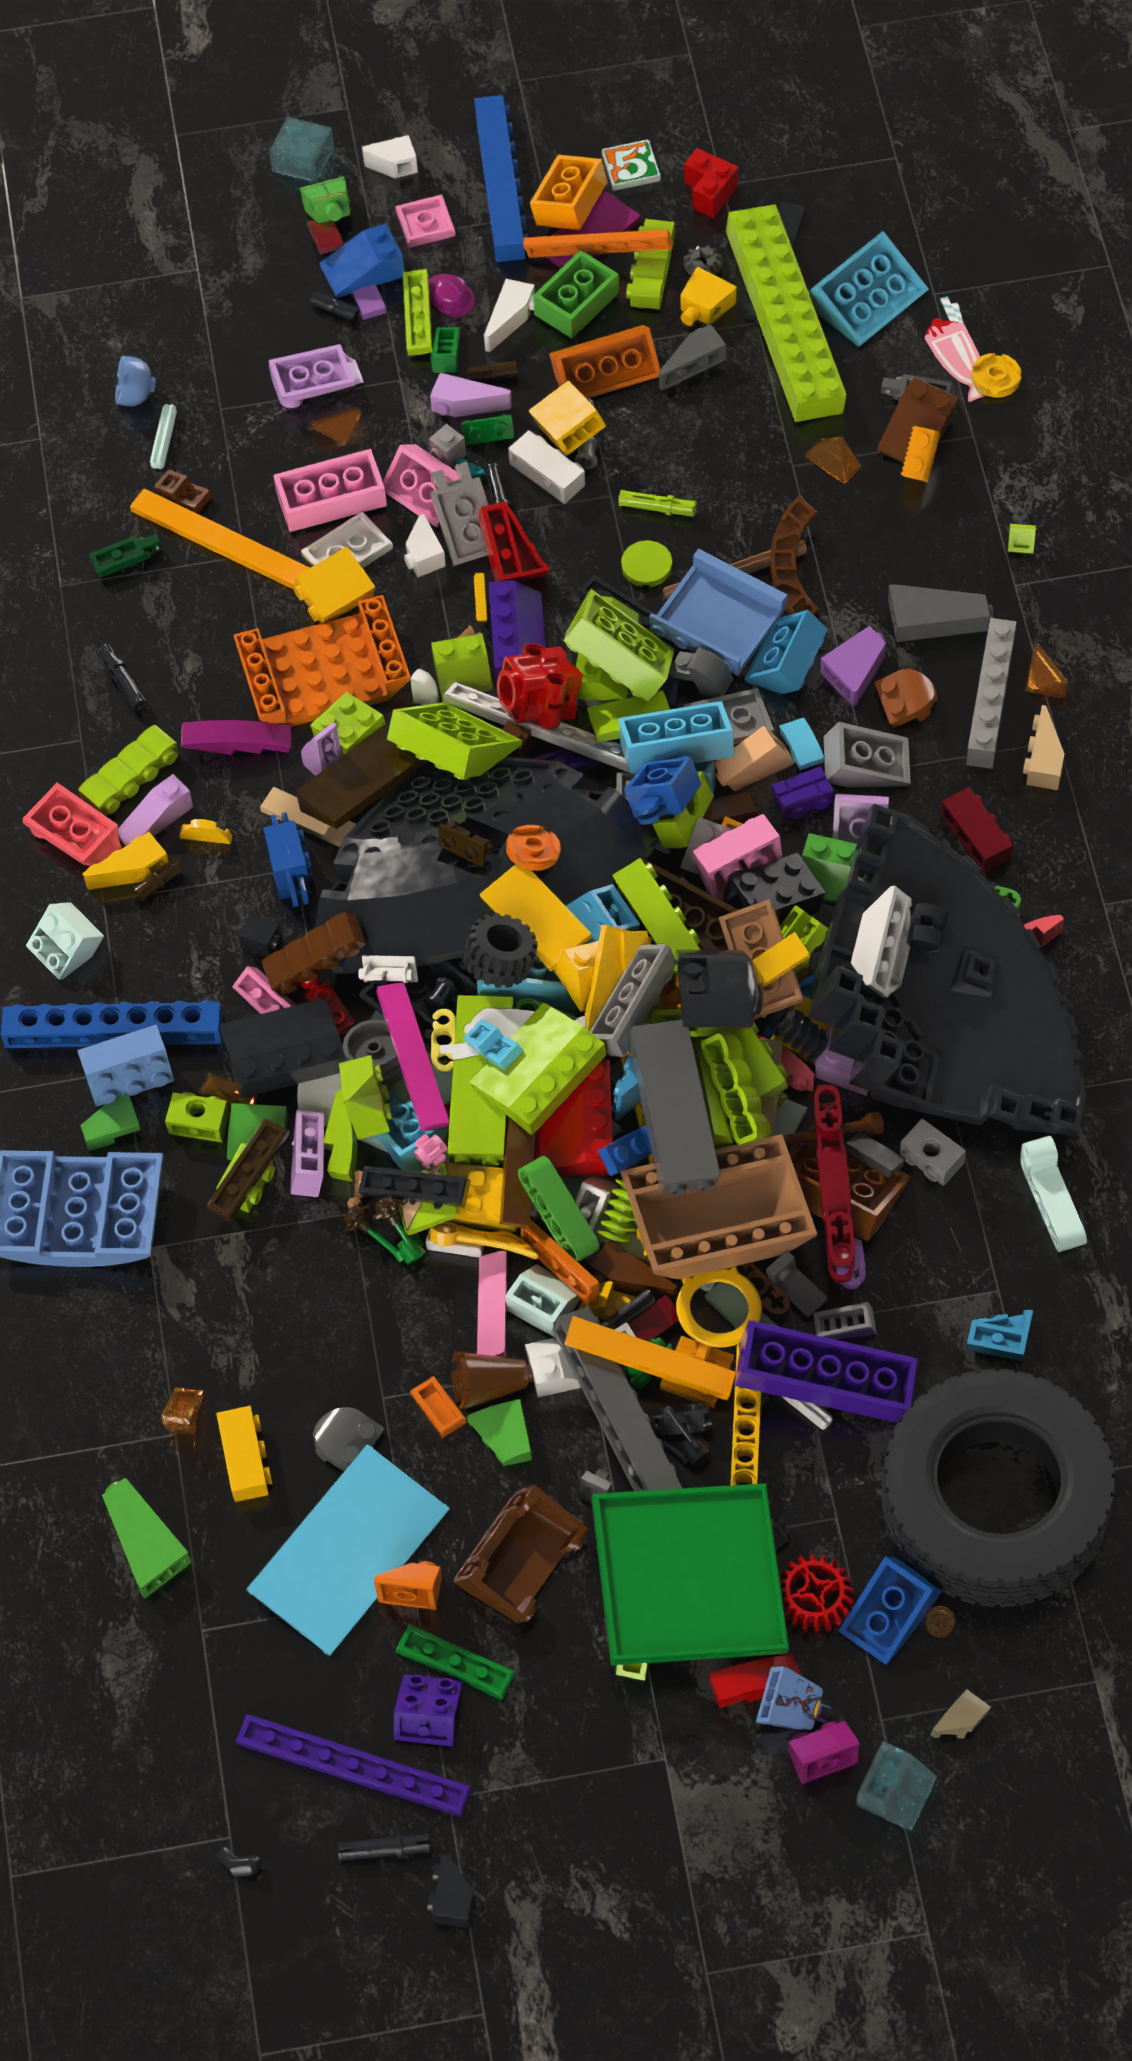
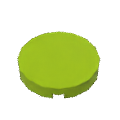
[621,540,672,587]

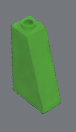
[102,1478,191,1598]

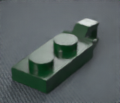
[89,534,162,578]

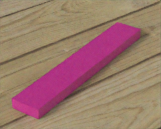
[376,982,449,1132]

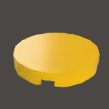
[971,353,1021,398]

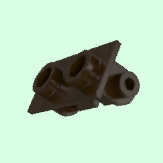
[438,823,494,867]

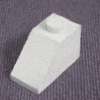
[404,514,446,577]
[575,1176,620,1234]

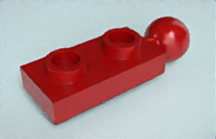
[300,973,356,1037]

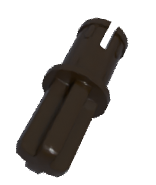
[467,361,518,381]
[133,858,183,902]

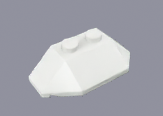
[851,886,912,998]

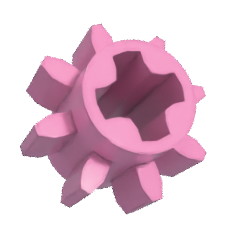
[413,1134,448,1168]

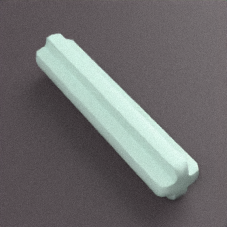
[150,404,177,469]

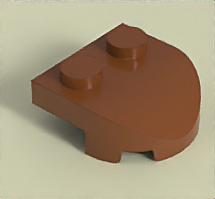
[874,669,937,729]

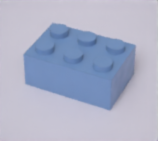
[77,1025,174,1107]

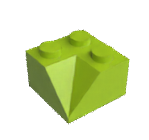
[339,1055,393,1140]

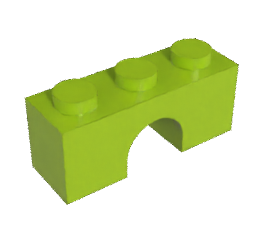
[653,771,714,849]

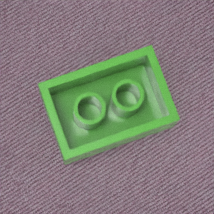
[533,250,619,339]

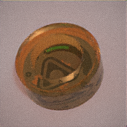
[925,1606,955,1638]

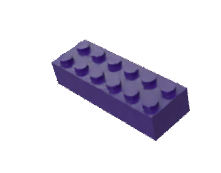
[734,1320,917,1423]

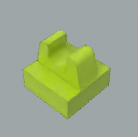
[1008,524,1036,553]

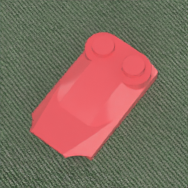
[23,783,122,866]

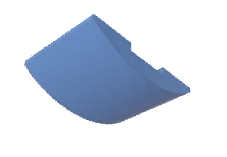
[0,1150,163,1267]

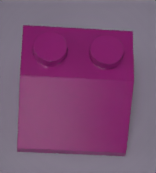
[788,1721,859,1784]

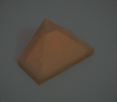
[309,407,361,445]
[806,437,861,483]
[1025,644,1068,698]
[198,1073,259,1110]

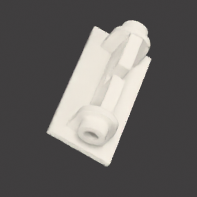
[359,955,418,983]

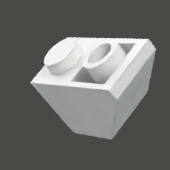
[362,135,418,178]

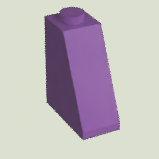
[820,626,886,707]

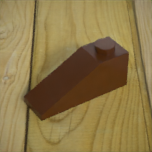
[589,1240,678,1302]

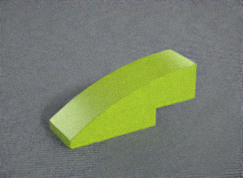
[323,1090,358,1182]

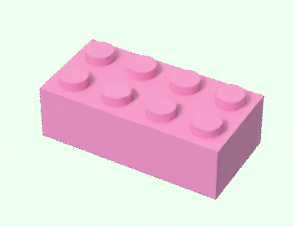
[273,449,387,532]

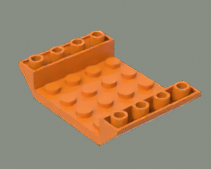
[234,595,411,727]

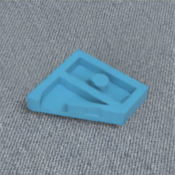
[966,1310,1033,1361]

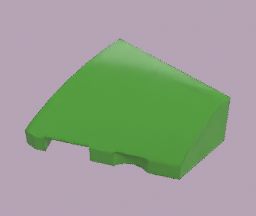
[81,1093,140,1151]
[227,1103,288,1160]
[467,1399,532,1466]

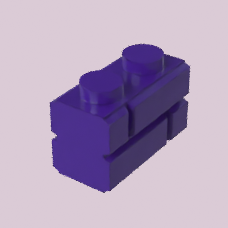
[771,767,833,821]

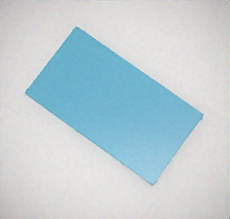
[247,1444,450,1656]

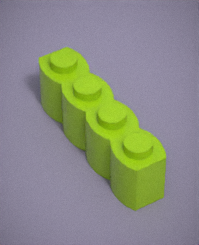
[626,219,675,310]
[78,725,179,816]
[701,1033,771,1145]

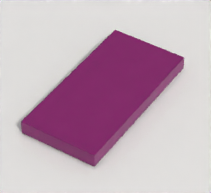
[546,191,641,268]

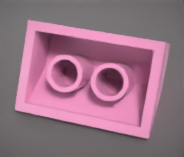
[383,444,459,527]
[693,814,783,900]

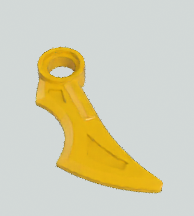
[429,1221,539,1259]

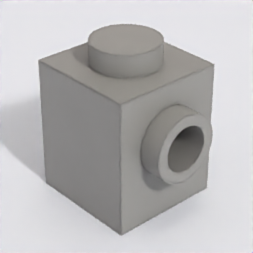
[429,424,466,468]

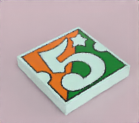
[602,140,660,191]

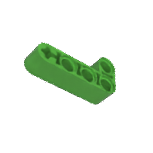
[518,1156,599,1263]

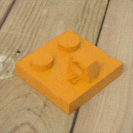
[660,1336,734,1408]

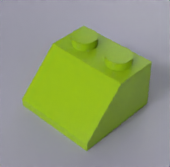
[431,633,493,702]

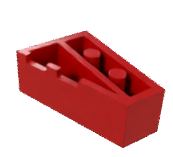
[477,501,550,582]

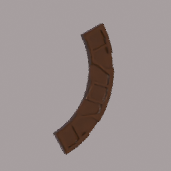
[770,496,819,617]

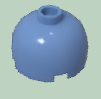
[115,356,155,406]

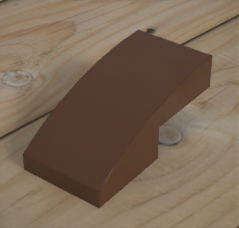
[154,469,212,514]

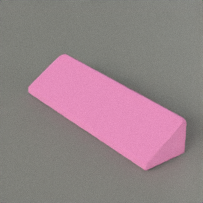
[232,966,296,1014]
[477,1251,507,1357]

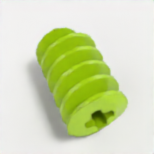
[598,1178,636,1242]

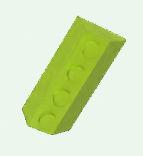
[576,596,639,702]

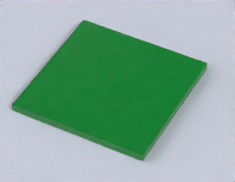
[591,1483,789,1665]

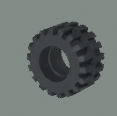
[463,913,538,988]

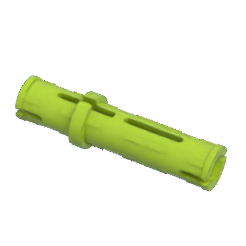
[619,490,696,517]

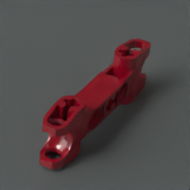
[814,1085,855,1283]

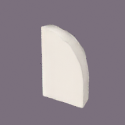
[410,669,439,705]

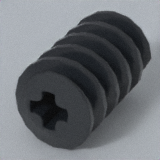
[769,1005,829,1062]

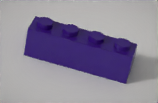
[489,580,545,685]

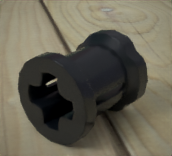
[424,978,459,1012]

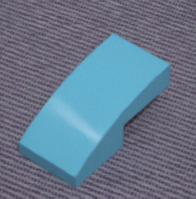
[779,718,825,770]
[463,1019,524,1070]

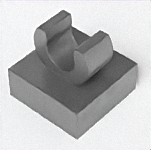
[578,1469,612,1504]

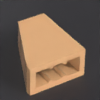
[714,726,795,791]

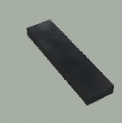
[358,1166,471,1207]

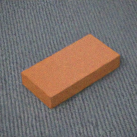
[410,1376,466,1438]

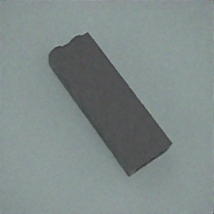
[628,1020,721,1196]

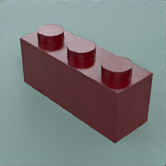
[941,787,1013,873]

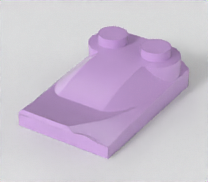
[269,344,363,408]

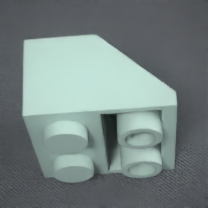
[26,902,104,980]
[505,1265,581,1337]

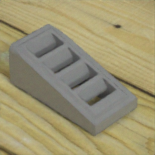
[813,1302,876,1340]

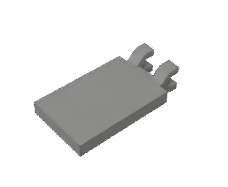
[430,462,488,566]
[683,688,774,745]

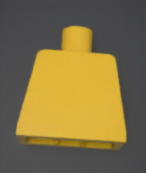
[681,267,736,326]

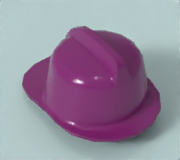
[429,274,475,317]

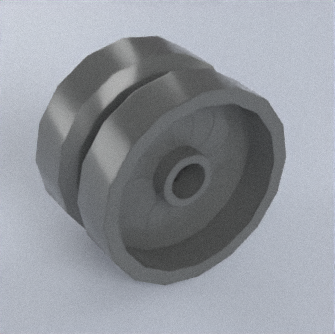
[343,1019,403,1088]

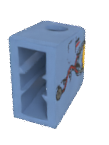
[756,1667,832,1730]

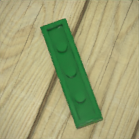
[396,1624,515,1701]

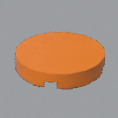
[506,825,561,871]

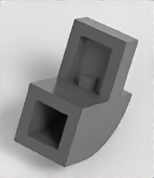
[669,648,734,697]

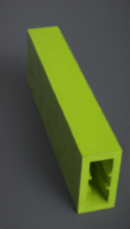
[448,995,515,1167]

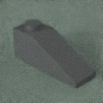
[659,324,726,391]

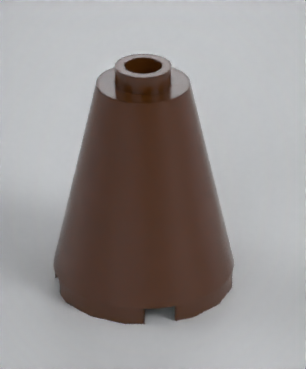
[452,1352,533,1409]

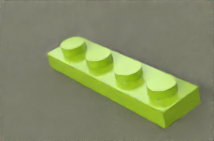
[403,269,433,356]

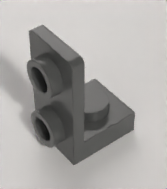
[766,1251,827,1318]

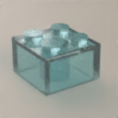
[269,117,334,182]

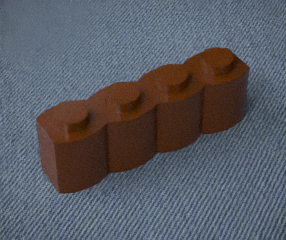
[262,912,366,994]

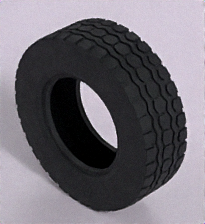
[881,1369,1115,1607]

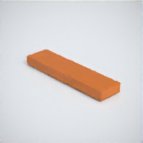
[520,1219,599,1306]

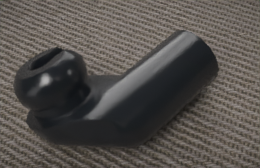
[216,1847,262,1877]

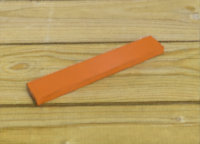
[523,229,673,258]

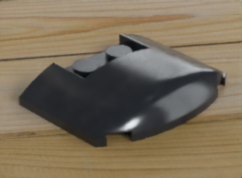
[676,949,764,1028]

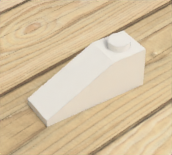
[484,279,535,352]

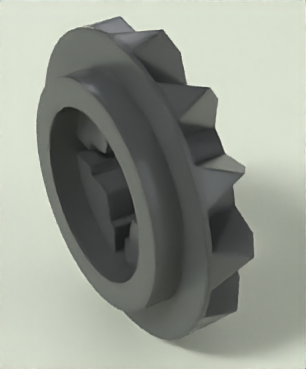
[684,245,723,276]

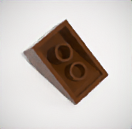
[877,377,958,463]

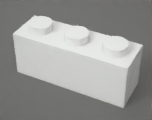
[508,431,585,504]

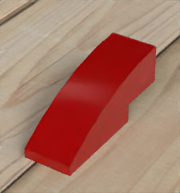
[709,1655,801,1708]

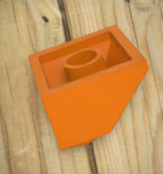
[374,1561,442,1610]

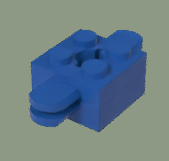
[624,755,701,825]
[263,812,314,907]

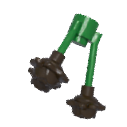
[344,1195,426,1265]

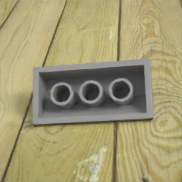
[590,944,677,1057]

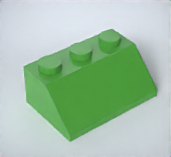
[802,833,864,904]

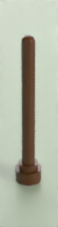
[783,1112,884,1146]

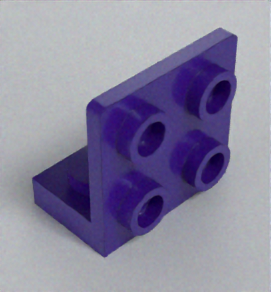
[394,1674,462,1746]

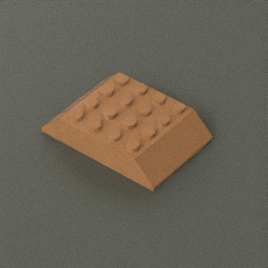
[620,1134,817,1280]

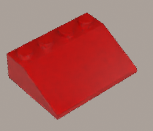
[534,1060,613,1176]

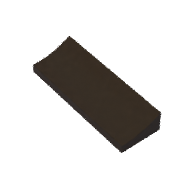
[296,722,429,829]
[619,857,738,950]

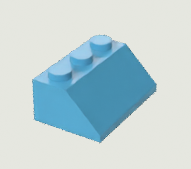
[744,610,828,694]

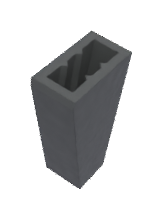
[888,585,994,642]

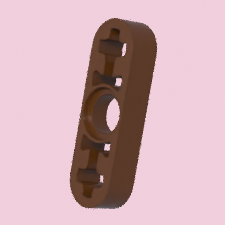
[738,1262,790,1319]

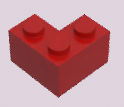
[684,148,738,218]

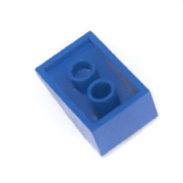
[320,224,405,299]
[839,1557,942,1665]

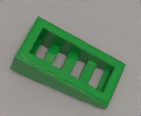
[431,327,460,373]

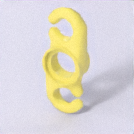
[431,1009,456,1072]

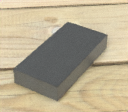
[845,1132,906,1178]

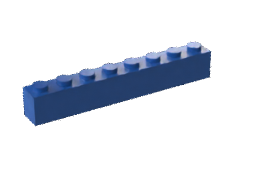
[474,95,528,262]

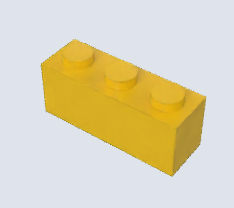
[216,1406,272,1502]

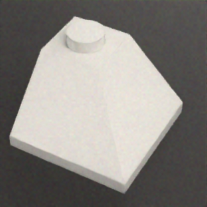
[525,1338,581,1398]

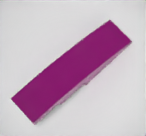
[181,720,291,755]

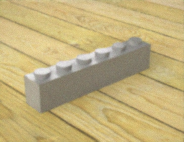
[966,618,1016,769]

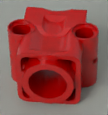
[497,643,583,729]

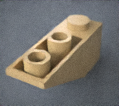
[1023,705,1064,790]

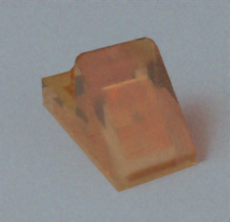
[161,1387,203,1435]

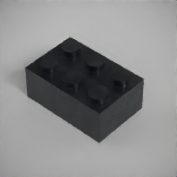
[723,853,825,925]

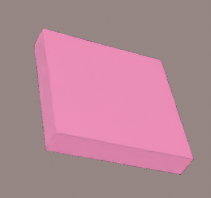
[395,195,455,248]

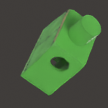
[300,177,351,223]

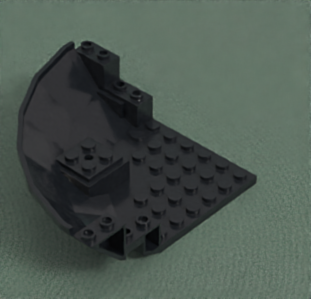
[315,757,658,974]

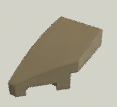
[930,1690,991,1738]

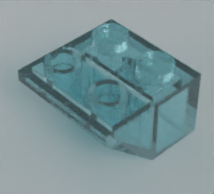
[857,1742,937,1831]

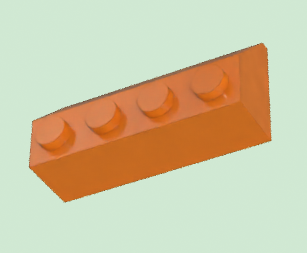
[549,325,660,399]

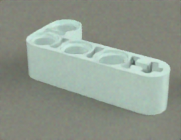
[1020,1136,1087,1252]

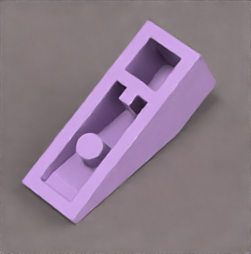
[430,373,512,417]
[301,722,342,776]
[118,774,193,846]
[291,1110,324,1197]

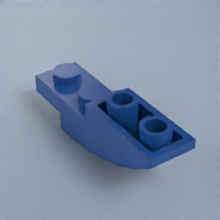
[598,1125,652,1176]

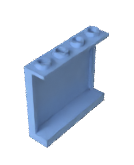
[650,549,787,676]

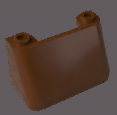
[454,1485,588,1623]

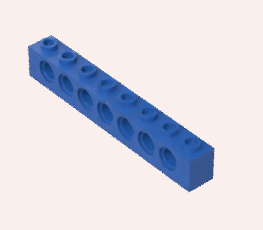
[1,1000,223,1048]

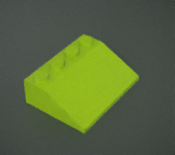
[564,589,675,702]
[387,702,522,780]
[469,1002,607,1135]

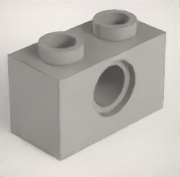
[900,1119,966,1186]

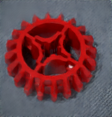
[780,1553,855,1634]

